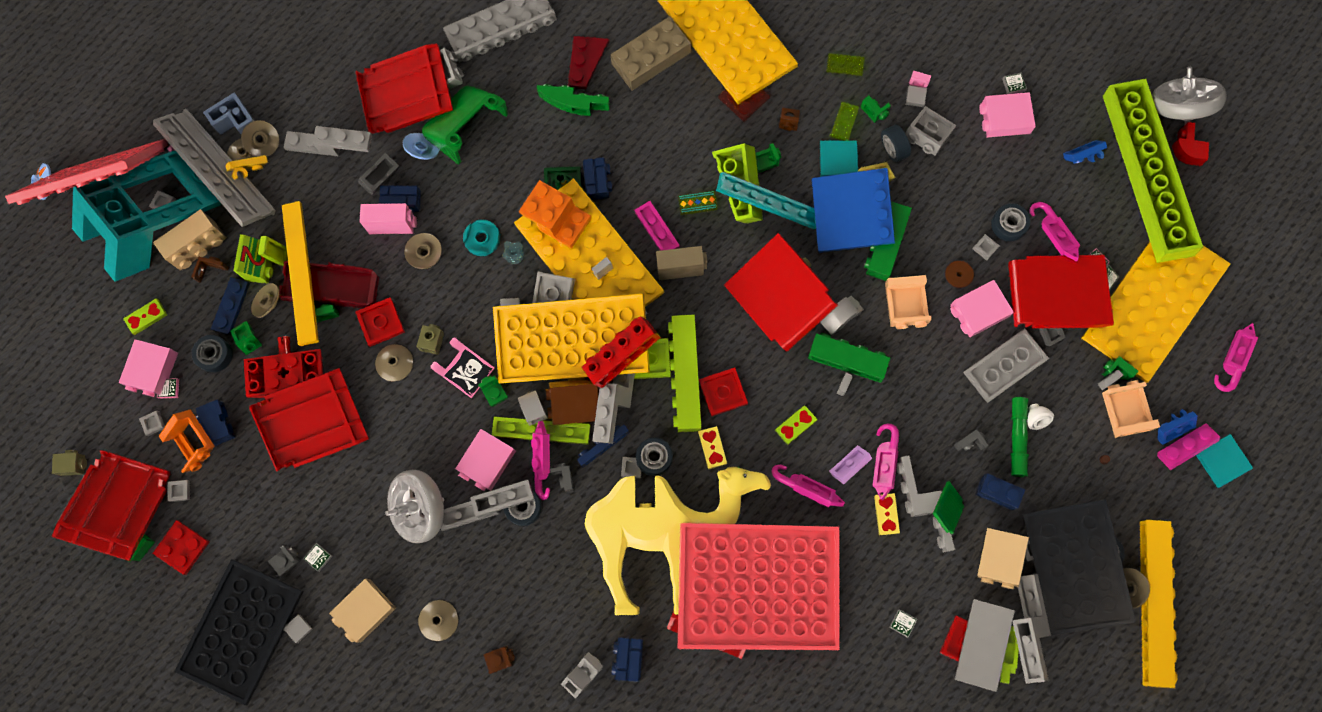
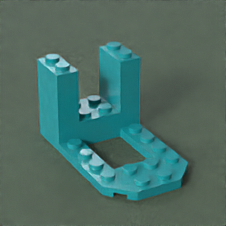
[72,150,221,282]

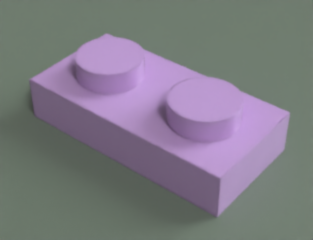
[830,445,872,484]

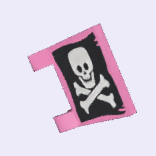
[431,338,495,398]

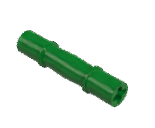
[1010,397,1029,477]

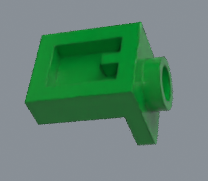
[861,95,891,123]
[314,301,339,322]
[230,321,262,355]
[1102,356,1138,381]
[478,375,508,407]

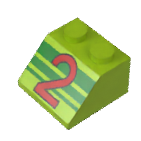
[233,234,273,283]

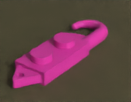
[1214,323,1258,392]
[531,421,550,500]
[772,465,845,507]

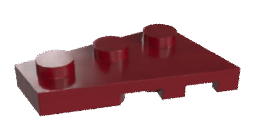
[568,36,610,89]

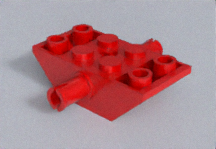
[244,336,323,398]

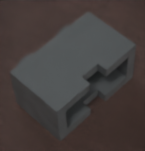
[358,153,399,195]

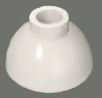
[1027,404,1054,430]

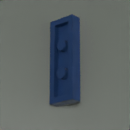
[211,277,250,336]
[577,425,629,468]

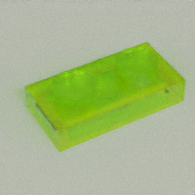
[830,102,859,141]

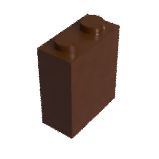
[546,379,598,425]

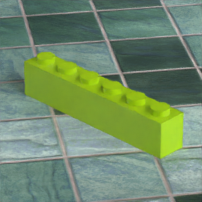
[668,315,701,432]

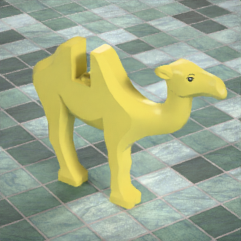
[585,467,771,615]

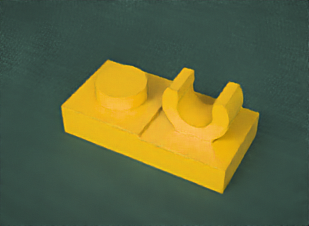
[225,155,268,180]

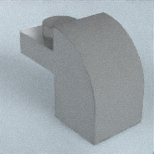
[820,296,864,335]
[518,390,548,426]
[561,652,603,699]

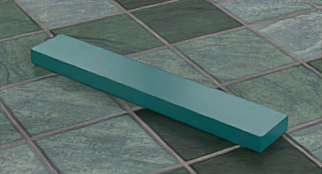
[716,172,816,229]

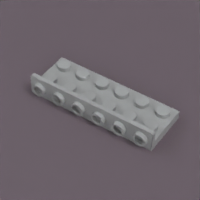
[443,0,557,62]

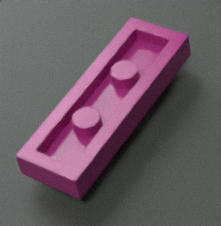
[634,201,680,251]
[1157,424,1220,470]

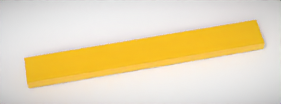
[282,201,319,346]

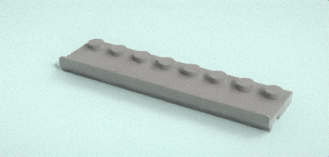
[153,109,275,227]

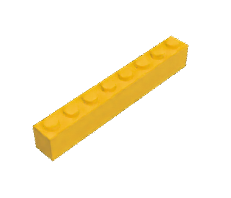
[1140,520,1177,688]

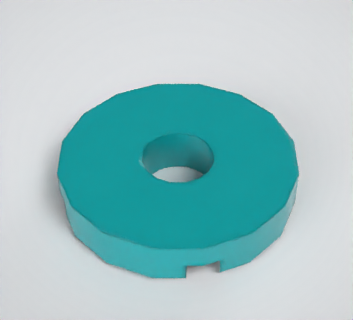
[463,220,501,256]

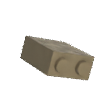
[656,246,707,280]

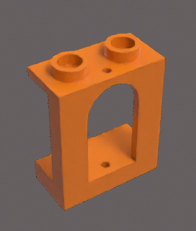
[159,409,215,473]

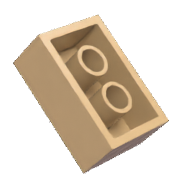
[153,209,226,270]

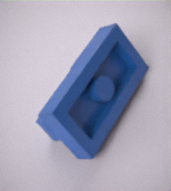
[1063,140,1107,163]
[1157,409,1197,445]

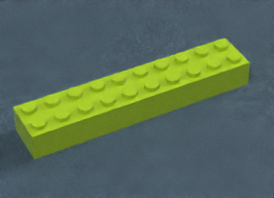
[1103,79,1203,263]

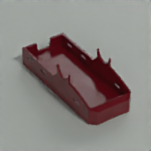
[279,261,379,308]

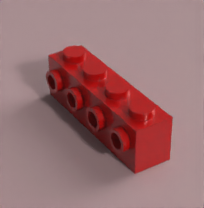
[582,316,661,388]

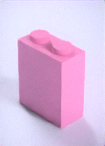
[980,92,1035,137]
[360,203,417,234]
[950,280,1014,337]
[119,340,178,397]
[455,429,516,491]

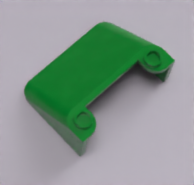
[422,86,508,165]

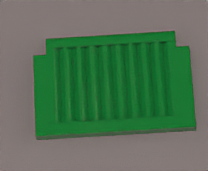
[933,481,964,534]

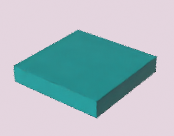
[820,141,858,177]
[1196,434,1253,488]

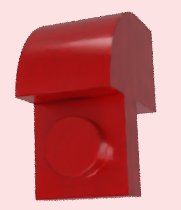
[1172,122,1209,166]

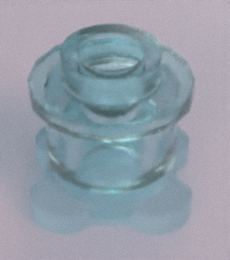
[503,241,524,264]

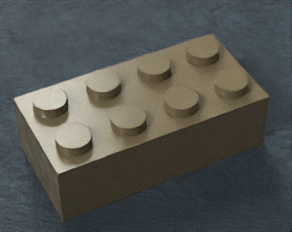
[610,16,691,91]

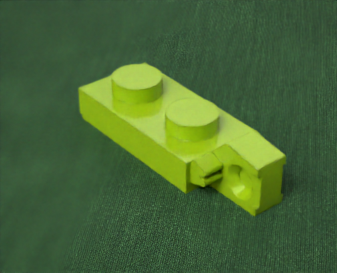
[1000,626,1019,684]

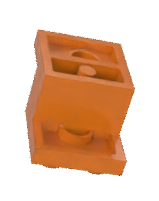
[519,180,592,249]

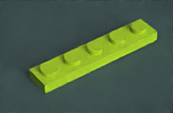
[492,417,591,445]

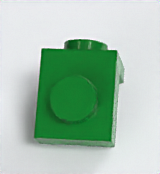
[756,143,781,173]

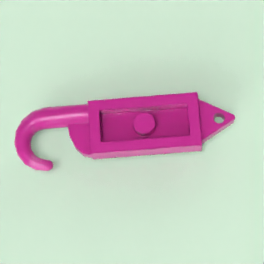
[1030,202,1080,261]
[872,423,899,500]

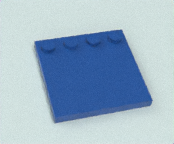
[812,168,895,253]

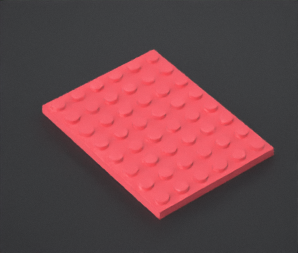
[5,139,168,205]
[678,523,839,650]

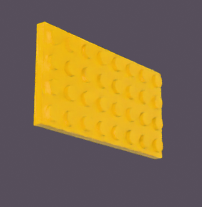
[657,0,798,104]
[514,179,664,307]
[1081,242,1231,383]
[493,294,650,383]

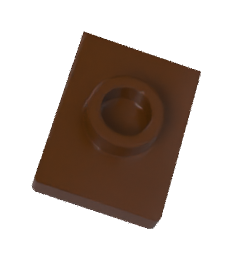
[779,108,800,131]
[191,256,229,283]

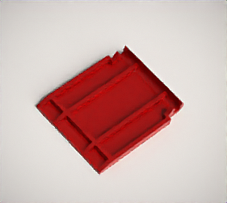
[355,43,453,134]
[724,233,838,352]
[1008,255,1114,328]
[249,368,369,471]
[52,450,170,561]

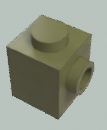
[416,324,444,355]
[52,450,87,476]

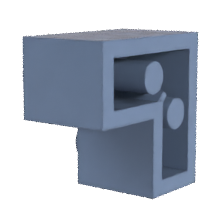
[203,92,255,135]

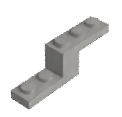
[284,126,372,156]
[592,373,635,444]
[897,456,955,553]
[441,480,534,531]
[1013,574,1051,683]

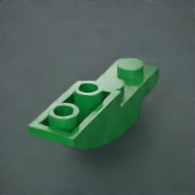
[537,84,610,116]

